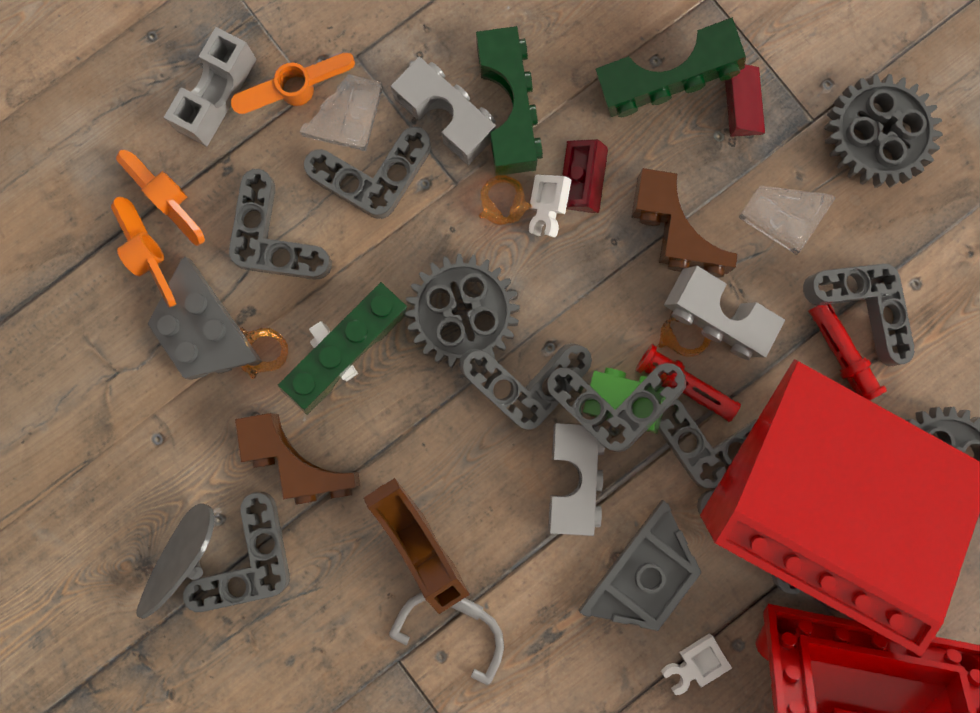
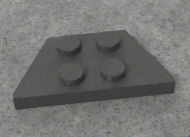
[148,257,262,380]
[579,500,702,631]

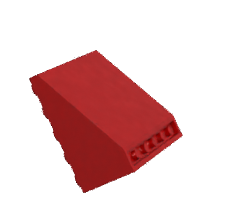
[700,359,980,657]

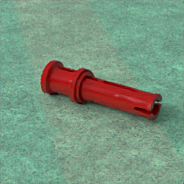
[808,304,887,400]
[635,344,741,422]

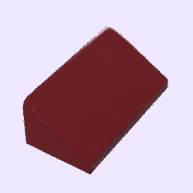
[725,64,765,137]
[562,139,608,213]

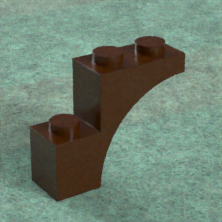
[631,168,738,277]
[235,413,361,505]
[363,478,470,614]

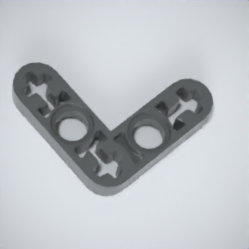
[304,127,431,219]
[229,169,332,280]
[803,264,915,366]
[459,343,592,430]
[547,363,686,452]
[659,399,758,488]
[183,492,290,612]

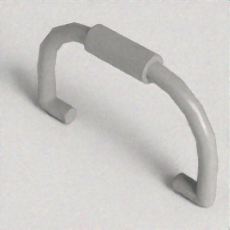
[389,592,505,685]

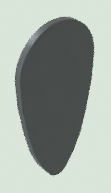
[136,503,215,619]

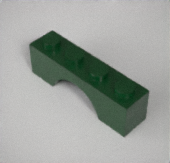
[596,17,746,117]
[476,26,543,176]
[278,282,407,415]

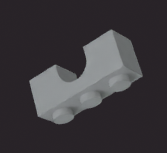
[163,27,257,147]
[391,56,496,166]
[664,266,785,360]
[548,423,605,536]

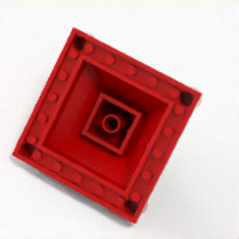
[755,604,980,713]

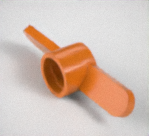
[231,53,355,114]
[116,150,205,246]
[111,197,176,308]

